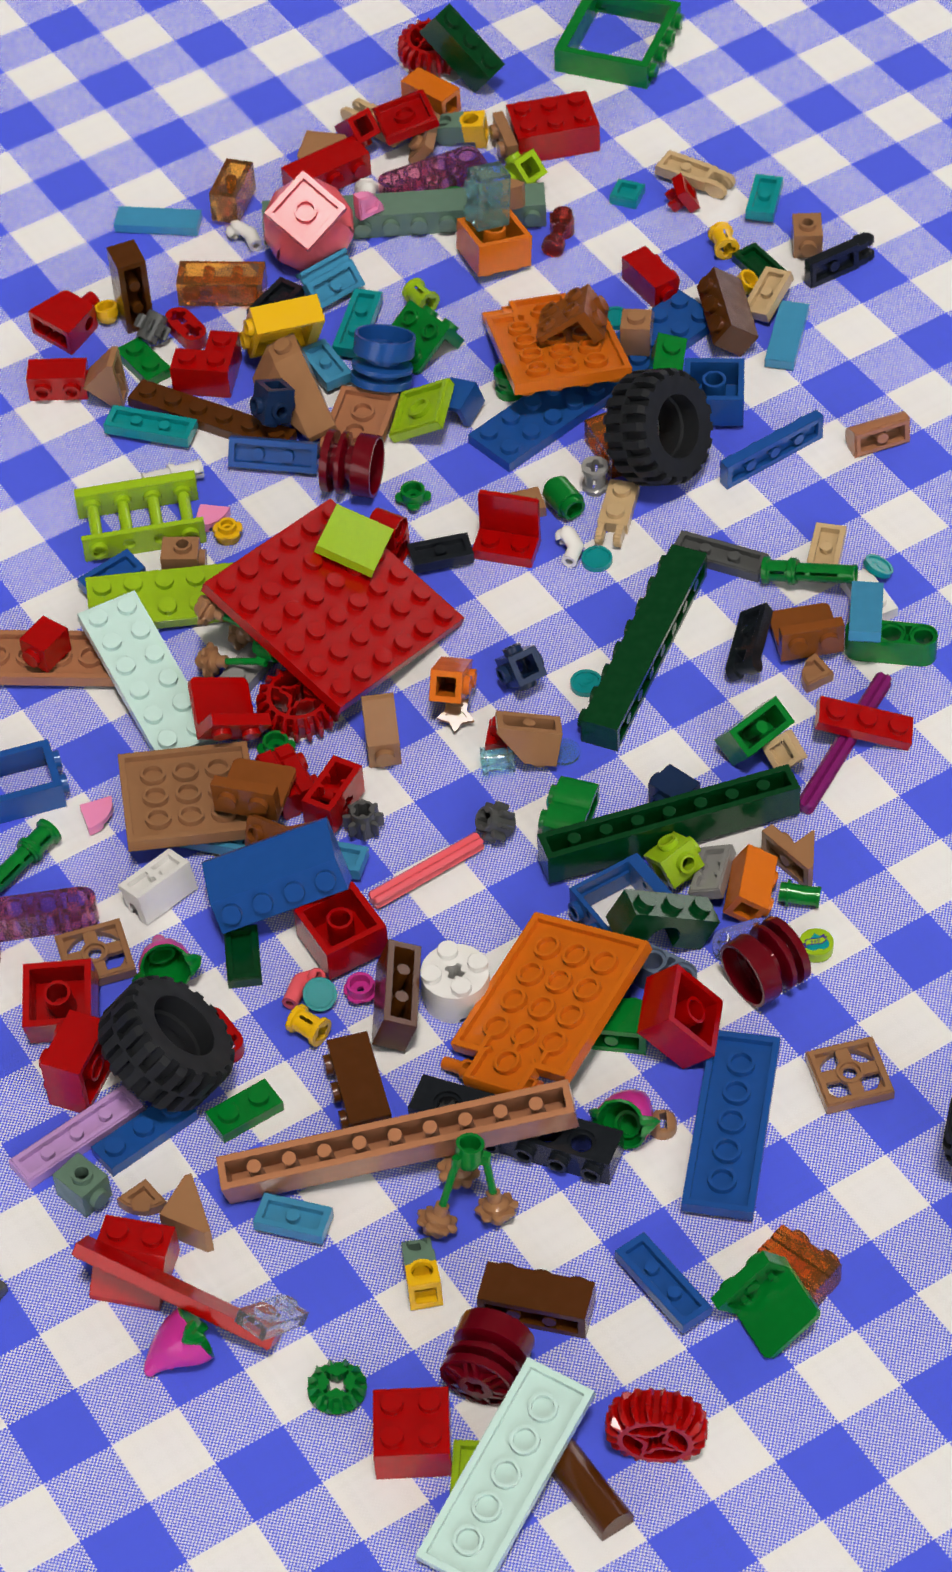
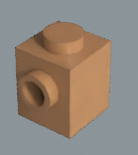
[791,213,823,258]
[160,537,207,569]

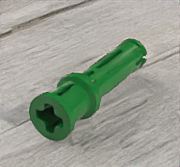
[761,556,858,585]
[0,819,62,893]

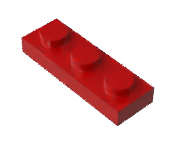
[815,696,914,751]

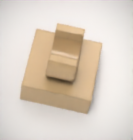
[762,729,808,768]

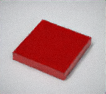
[372,89,440,146]

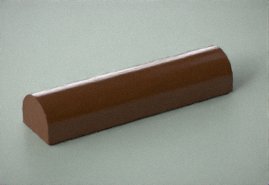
[551,1437,634,1541]

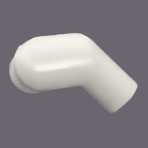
[226,220,263,252]
[555,526,584,568]

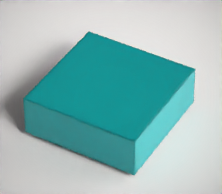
[609,179,645,209]

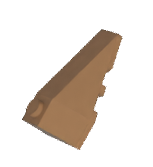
[252,333,337,442]

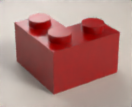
[170,330,242,398]

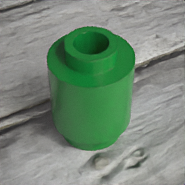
[542,476,585,520]

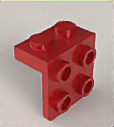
[188,677,272,741]

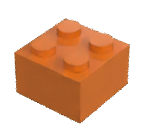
[456,208,532,277]

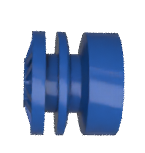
[350,324,416,393]

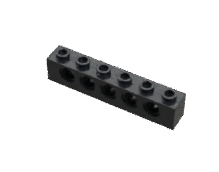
[408,1074,624,1185]

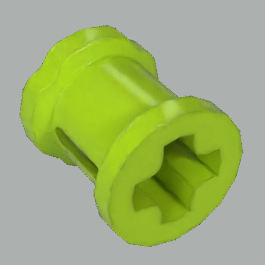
[402,278,440,310]

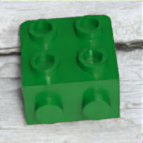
[392,300,464,375]
[711,1250,821,1359]

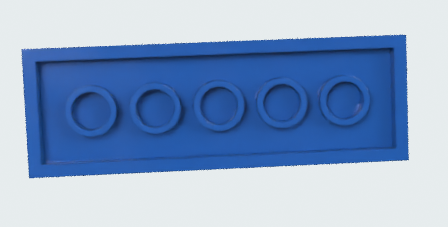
[681,1030,781,1221]

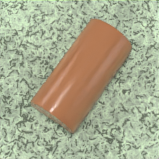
[845,411,910,458]

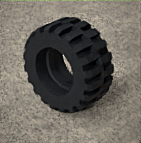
[603,368,713,486]
[98,975,235,1112]

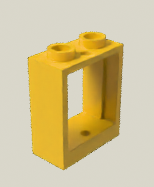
[239,294,325,358]

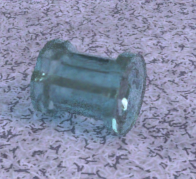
[479,744,516,776]

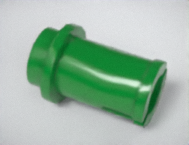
[778,879,821,908]

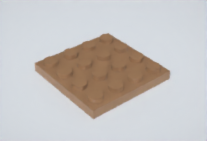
[118,741,250,852]

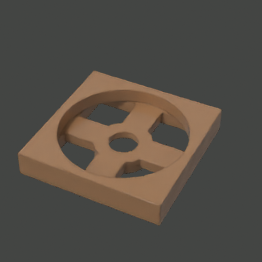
[54,918,137,986]
[805,1036,895,1114]

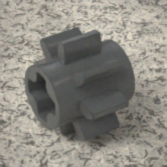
[133,309,171,345]
[342,799,384,841]
[475,801,516,843]

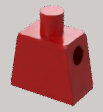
[28,290,100,355]

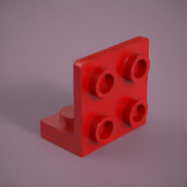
[472,489,541,568]

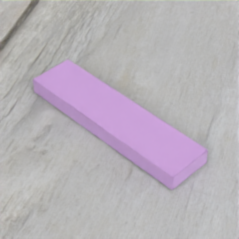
[8,1085,145,1190]

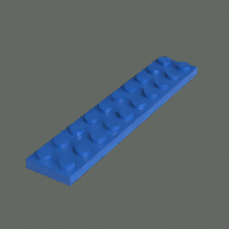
[468,290,710,473]

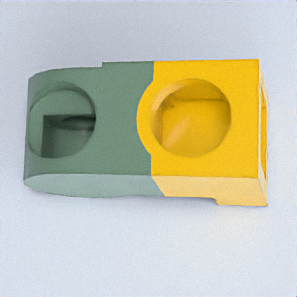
[436,110,489,148]
[401,1237,443,1311]

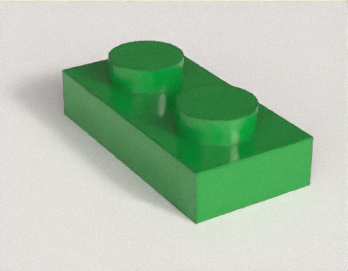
[118,337,171,384]
[205,1078,284,1144]

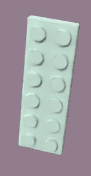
[77,590,218,751]
[415,1357,595,1572]

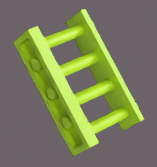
[74,470,207,562]

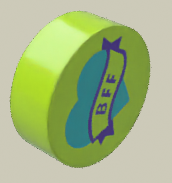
[800,928,834,963]

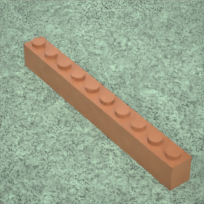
[216,1079,579,1204]

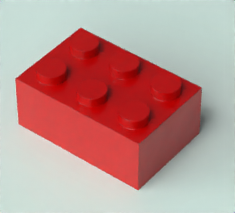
[506,91,600,161]

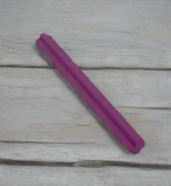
[800,672,892,814]

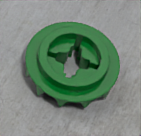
[307,1359,367,1415]

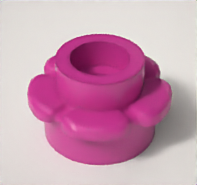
[344,972,375,1004]

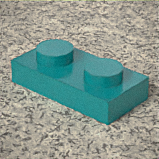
[745,174,783,222]

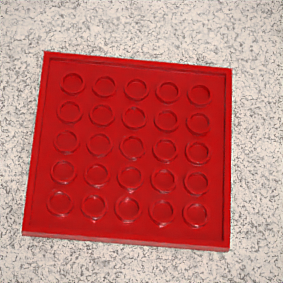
[201,498,464,715]

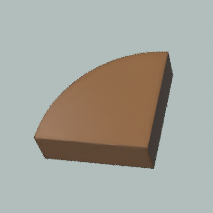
[801,653,834,693]
[117,1179,167,1216]

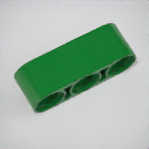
[844,620,938,667]

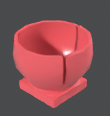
[263,170,354,272]

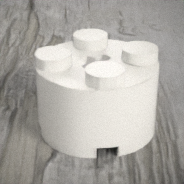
[420,940,490,1023]

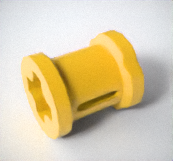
[708,221,740,260]
[285,1004,332,1047]

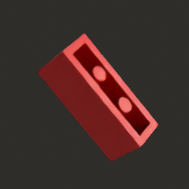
[281,135,371,189]

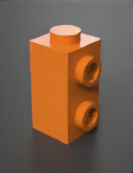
[401,67,461,116]
[429,656,477,704]
[723,844,778,926]

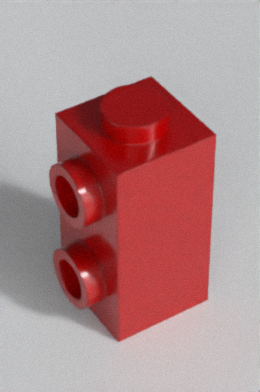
[622,246,680,308]
[26,358,89,401]

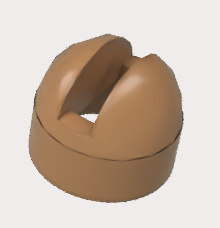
[650,1109,677,1140]

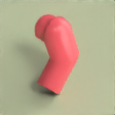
[282,968,326,1010]

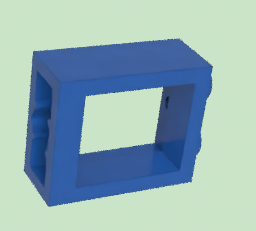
[0,739,70,824]
[568,853,672,931]

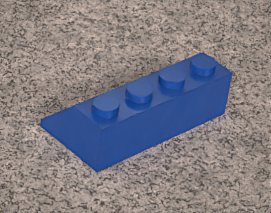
[201,817,352,934]

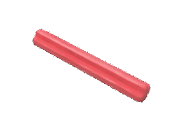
[368,832,484,909]

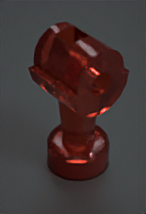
[541,206,575,257]

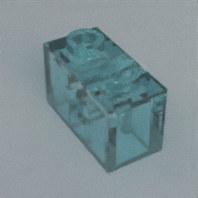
[464,161,511,231]

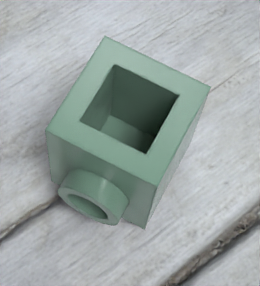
[52,1152,112,1218]

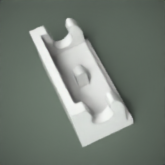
[118,848,198,925]

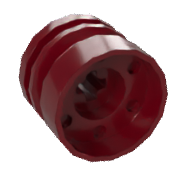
[318,429,385,498]
[720,916,811,1008]
[440,1307,535,1406]

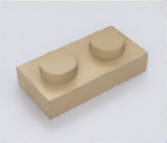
[747,266,794,323]
[806,522,847,564]

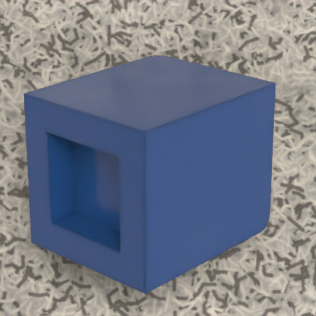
[448,377,485,427]

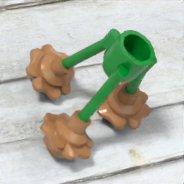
[194,595,278,677]
[417,1133,519,1239]

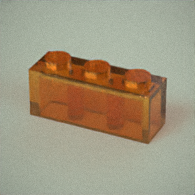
[176,261,268,306]

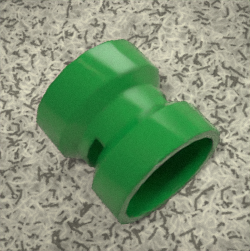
[493,362,523,402]

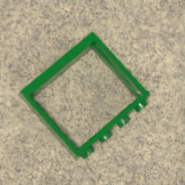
[554,0,684,89]

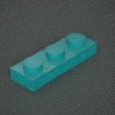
[332,288,383,358]
[103,405,198,448]

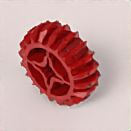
[397,17,453,77]
[256,669,340,744]
[605,1387,708,1464]

